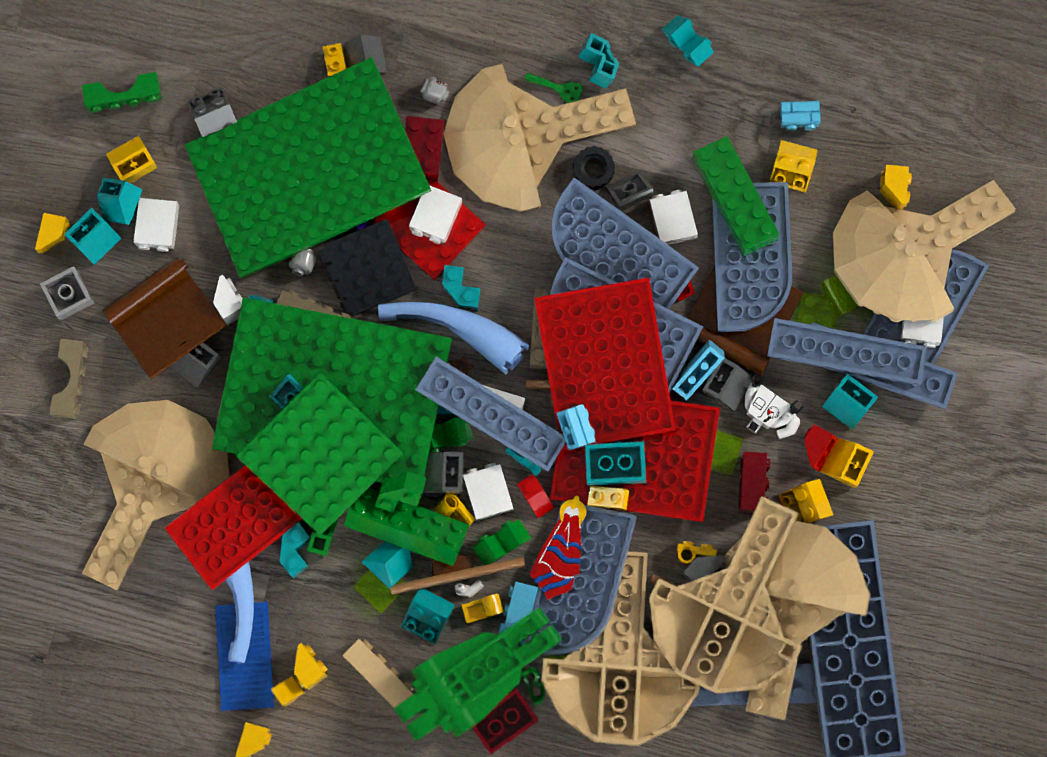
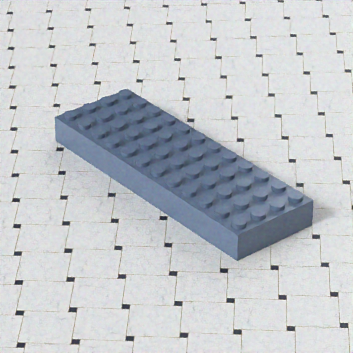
[808,520,906,757]

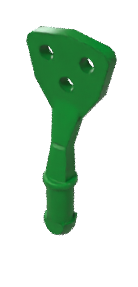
[524,73,582,103]

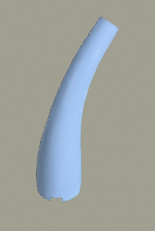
[378,302,530,375]
[226,562,254,664]

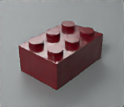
[405,116,444,181]
[738,452,770,515]
[472,688,539,755]

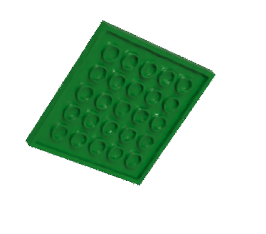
[236,371,403,535]

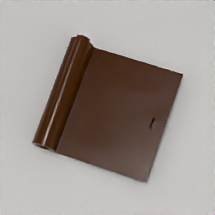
[102,257,226,379]
[688,266,804,376]

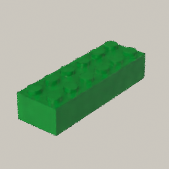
[692,136,779,257]
[344,488,469,566]

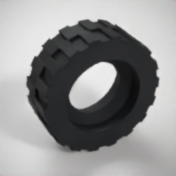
[573,146,615,190]

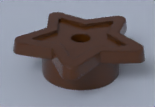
[450,355,474,376]

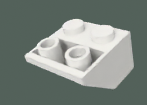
[213,275,242,325]

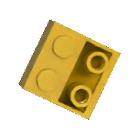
[106,136,157,183]
[769,140,818,192]
[880,165,912,210]
[820,437,874,489]
[778,479,833,524]
[294,643,328,690]

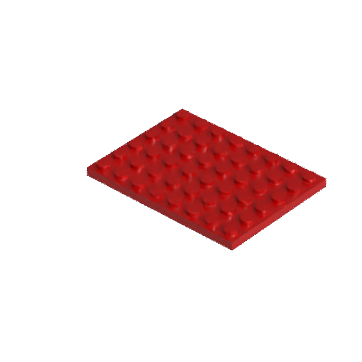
[534,278,676,450]
[550,401,720,523]

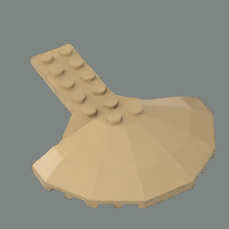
[443,64,636,213]
[832,180,1016,322]
[82,400,230,591]
[649,497,802,694]
[722,521,870,720]
[541,551,699,746]

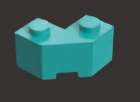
[661,15,714,67]
[578,33,619,89]
[442,265,481,311]
[280,523,311,579]

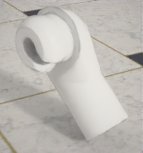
[776,415,800,440]
[454,579,484,598]

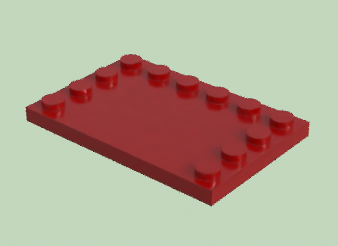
[368,180,486,281]
[164,465,302,590]

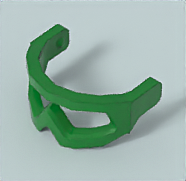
[522,667,545,706]

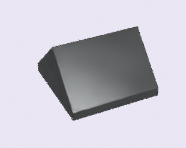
[344,35,387,75]
[606,171,654,211]

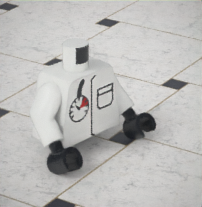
[744,373,804,434]

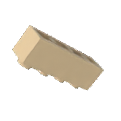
[343,639,414,708]

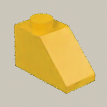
[35,213,71,254]
[271,676,305,706]
[235,722,272,757]

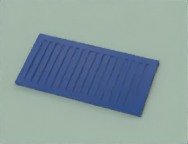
[215,601,274,711]

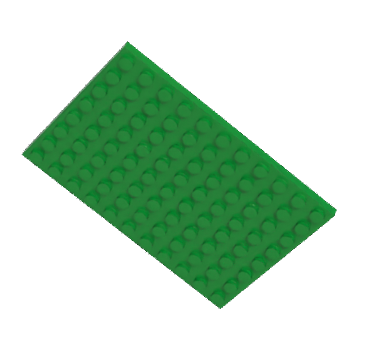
[185,57,432,279]
[212,297,452,483]

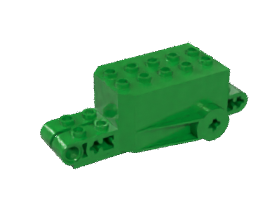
[394,607,563,741]

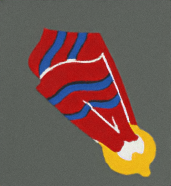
[530,496,586,601]

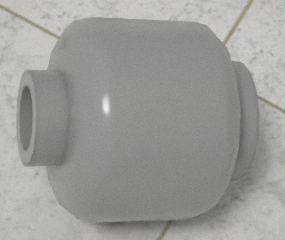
[420,77,449,104]
[289,248,316,277]

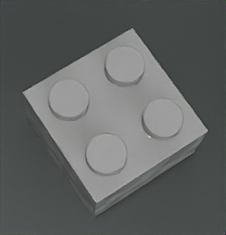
[40,266,95,321]

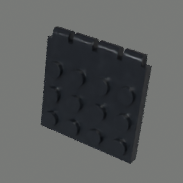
[318,219,416,316]

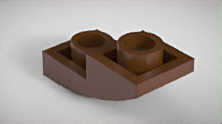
[432,555,474,576]

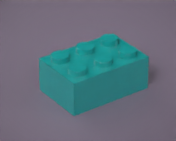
[585,442,646,486]

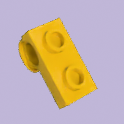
[323,43,346,77]
[587,486,629,511]
[435,493,476,526]
[677,541,717,565]
[462,594,504,624]

